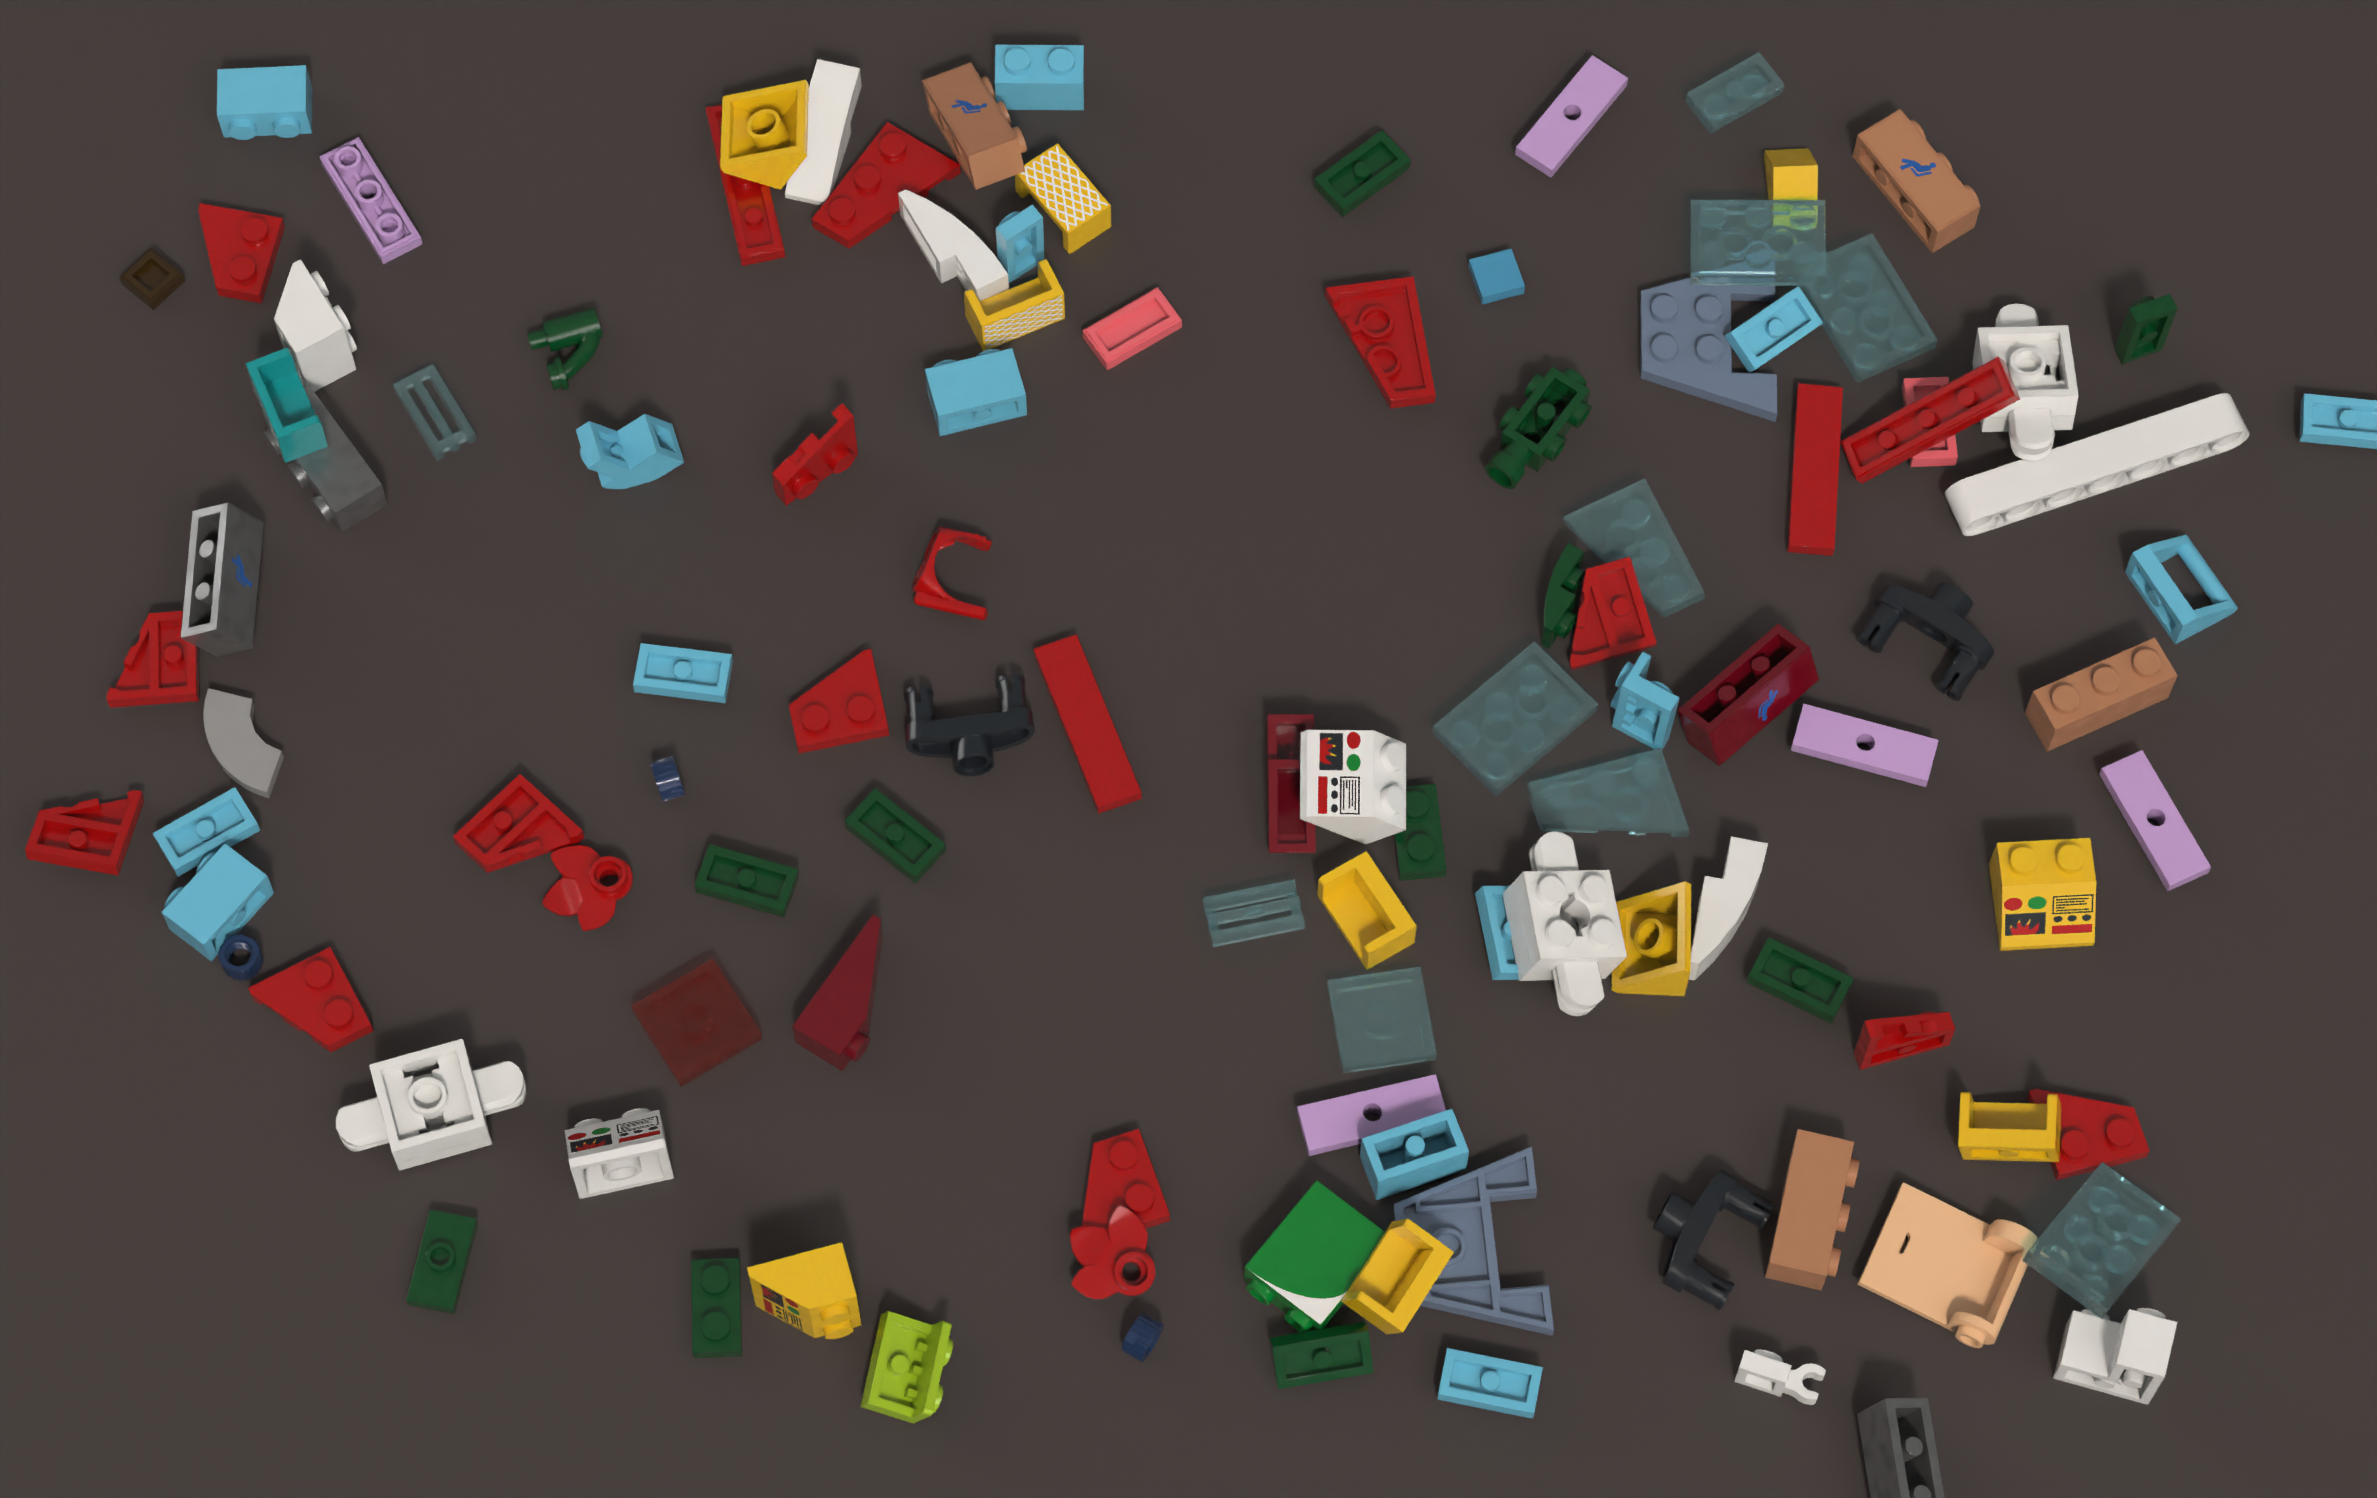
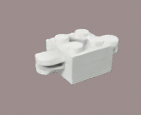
[1972,303,2079,461]
[1503,831,1627,1016]
[336,1039,527,1171]

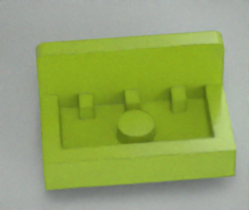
[861,1311,953,1424]

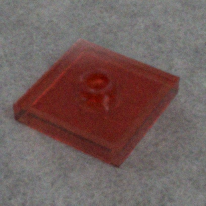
[631,959,762,1087]

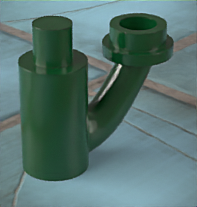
[527,307,603,391]

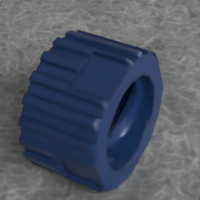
[650,755,685,801]
[218,934,264,981]
[1121,1313,1164,1362]

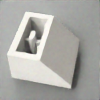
[274,259,357,392]

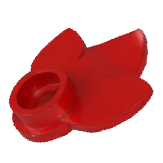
[542,845,633,931]
[1069,1206,1155,1299]

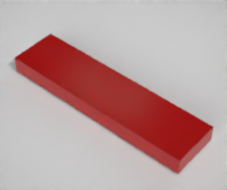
[705,104,785,266]
[1840,357,2020,484]
[1787,383,1843,556]
[1033,634,1142,814]

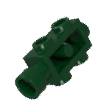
[1485,367,1592,489]

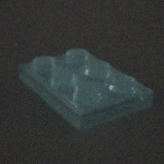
[1690,200,1826,286]
[1792,233,1938,383]
[1433,641,1598,796]
[2022,1162,2181,1319]

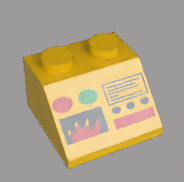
[1989,838,2096,951]
[747,1242,862,1339]

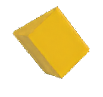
[720,80,809,190]
[1612,881,1691,996]

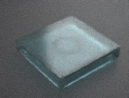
[1327,966,1437,1074]

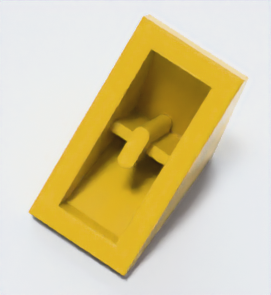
[1764,148,1818,232]

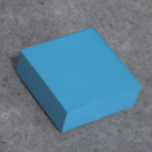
[1468,249,1525,305]

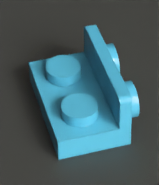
[1610,652,1680,752]

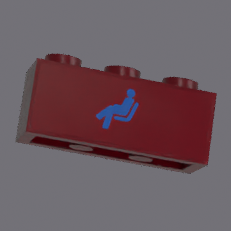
[1677,623,1819,766]

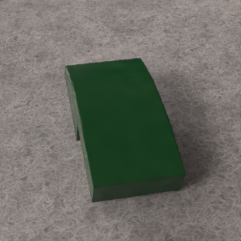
[1541,542,1585,649]

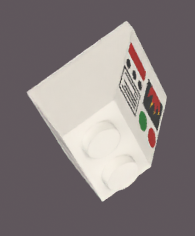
[1300,730,1406,845]
[564,1108,674,1199]

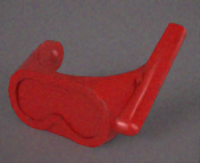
[911,527,992,621]

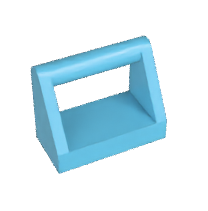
[2125,535,2238,644]

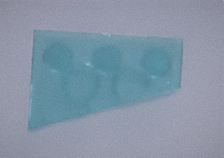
[1563,478,1705,618]
[1527,748,1690,838]

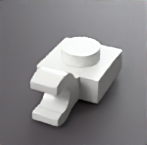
[1734,1349,1826,1405]

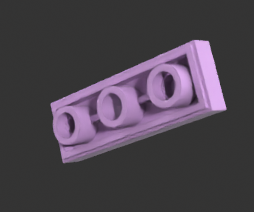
[1515,55,1628,178]
[319,137,422,264]
[1791,703,1939,787]
[2099,750,2211,892]
[1297,1074,1446,1156]

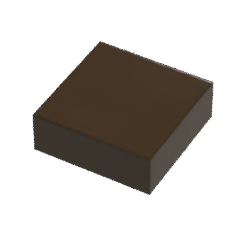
[120,248,185,311]

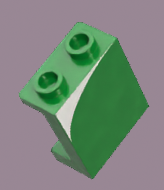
[1244,1181,1385,1333]

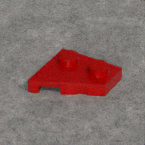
[198,203,285,303]
[772,403,858,506]
[1569,557,1657,671]
[106,611,199,708]
[789,649,889,754]
[453,774,585,873]
[248,947,374,1052]
[1854,1012,1955,1070]

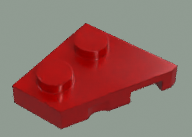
[25,790,144,876]
[2027,1089,2150,1181]
[1081,1129,1170,1229]

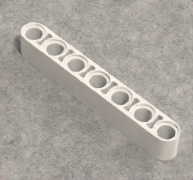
[1944,393,2249,536]

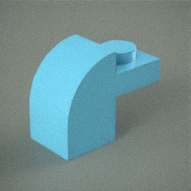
[576,414,684,489]

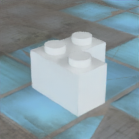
[2053,1308,2177,1405]

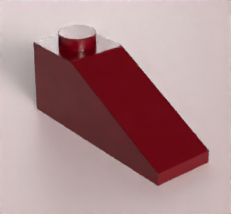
[792,914,883,1071]

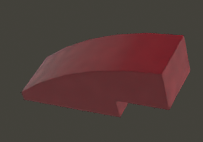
[1267,714,1316,853]

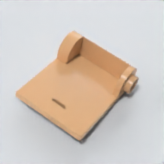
[1857,1182,2038,1348]

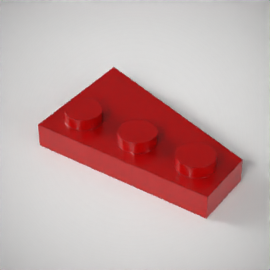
[812,122,961,249]
[1325,276,1436,409]

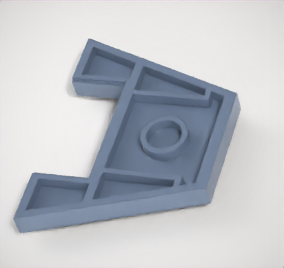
[1640,255,1778,422]
[1393,1147,1554,1336]

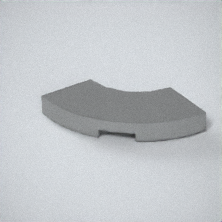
[203,688,284,798]

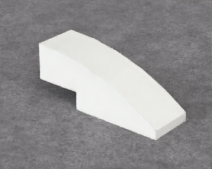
[785,59,862,206]
[898,190,1009,301]
[1689,836,1768,980]

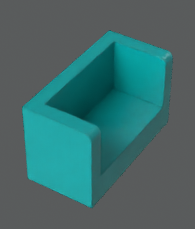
[245,348,328,463]

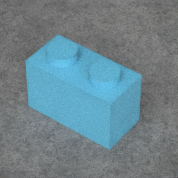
[995,45,1084,110]
[217,65,313,140]
[925,348,1027,436]
[161,843,274,962]
[1360,1109,1469,1200]

